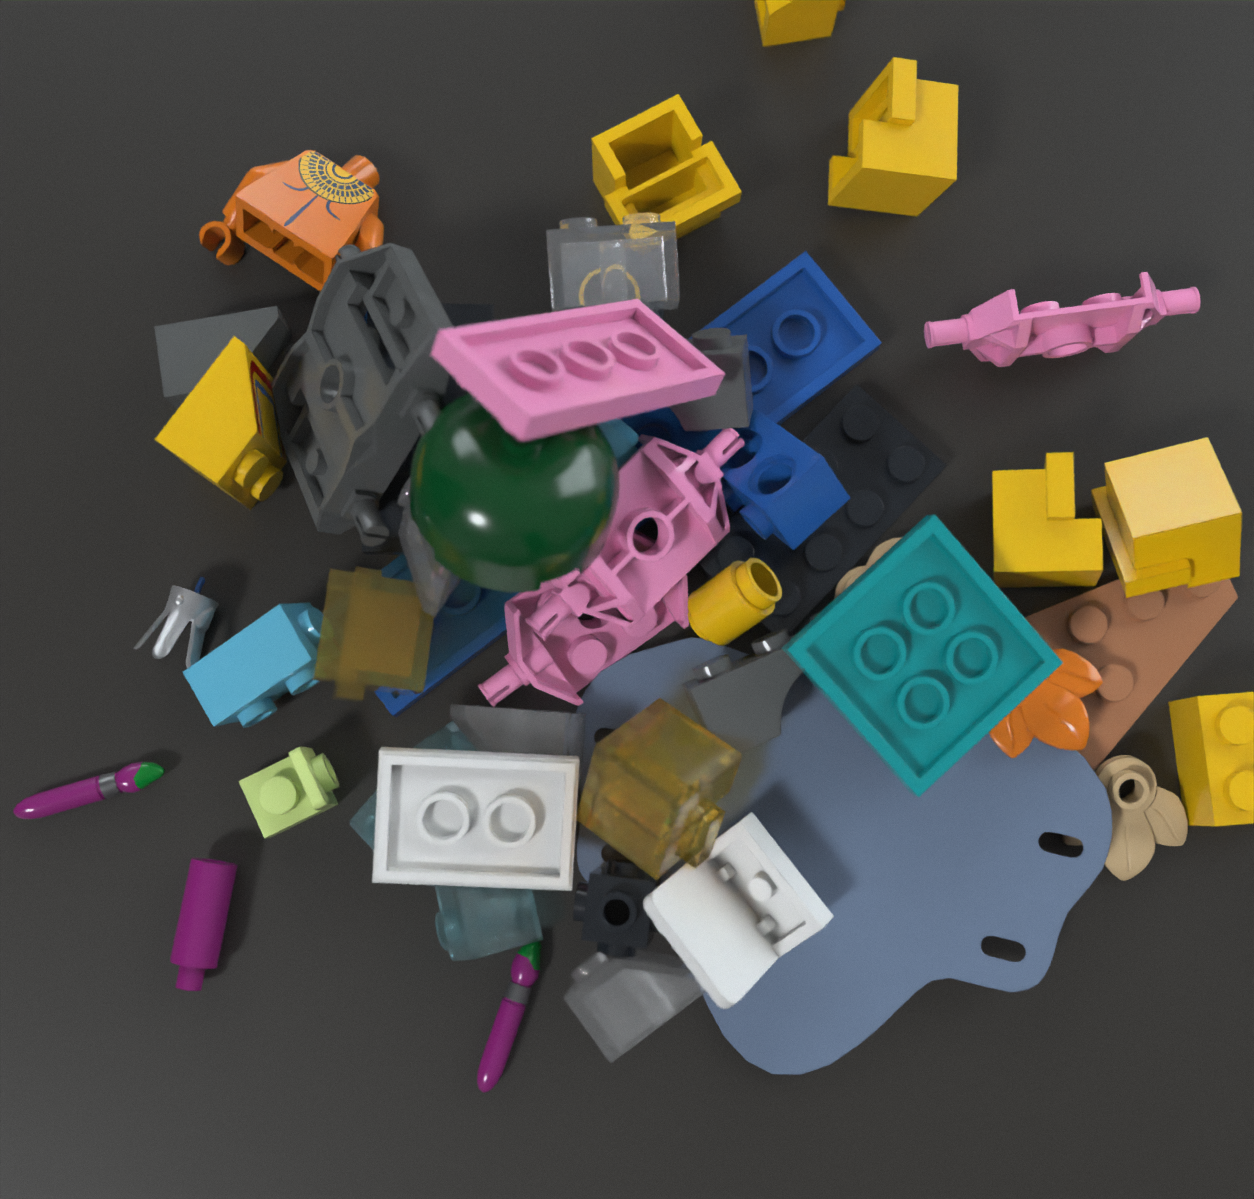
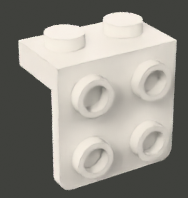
[643,812,834,1009]

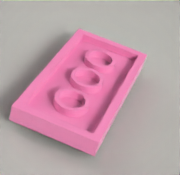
[431,299,725,441]

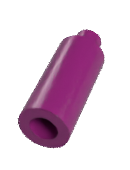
[170,857,238,991]

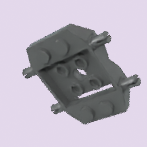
[271,243,454,546]

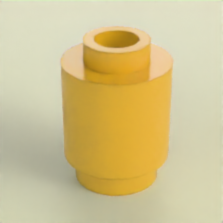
[688,558,782,646]

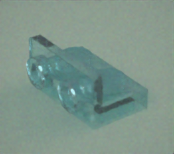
[430,885,543,961]

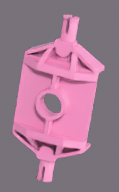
[924,272,1201,367]
[525,428,745,640]
[477,529,717,707]

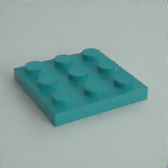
[782,514,1063,798]

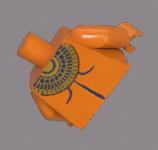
[199,150,384,292]

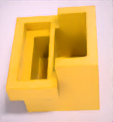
[828,57,958,216]
[591,94,742,257]
[1091,437,1242,598]
[992,452,1103,588]

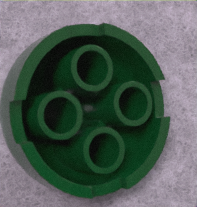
[409,393,619,592]

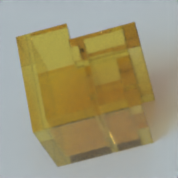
[312,567,438,702]
[576,698,743,880]

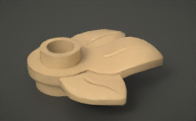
[1062,755,1188,881]

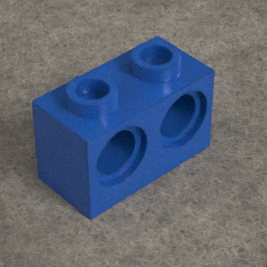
[720,409,850,550]

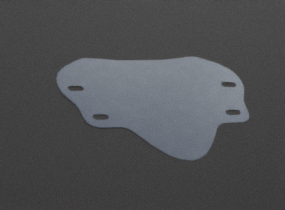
[571,638,1112,1075]

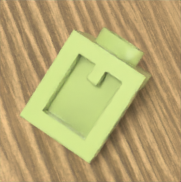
[238,746,339,838]

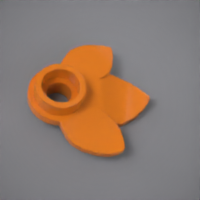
[989,649,1102,758]

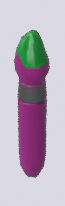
[13,761,165,819]
[477,938,541,1093]

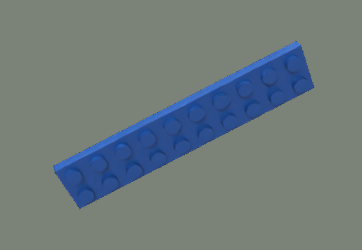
[323,251,882,717]

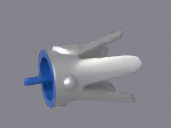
[133,577,219,669]

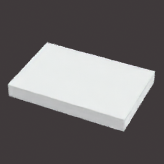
[372,747,579,891]

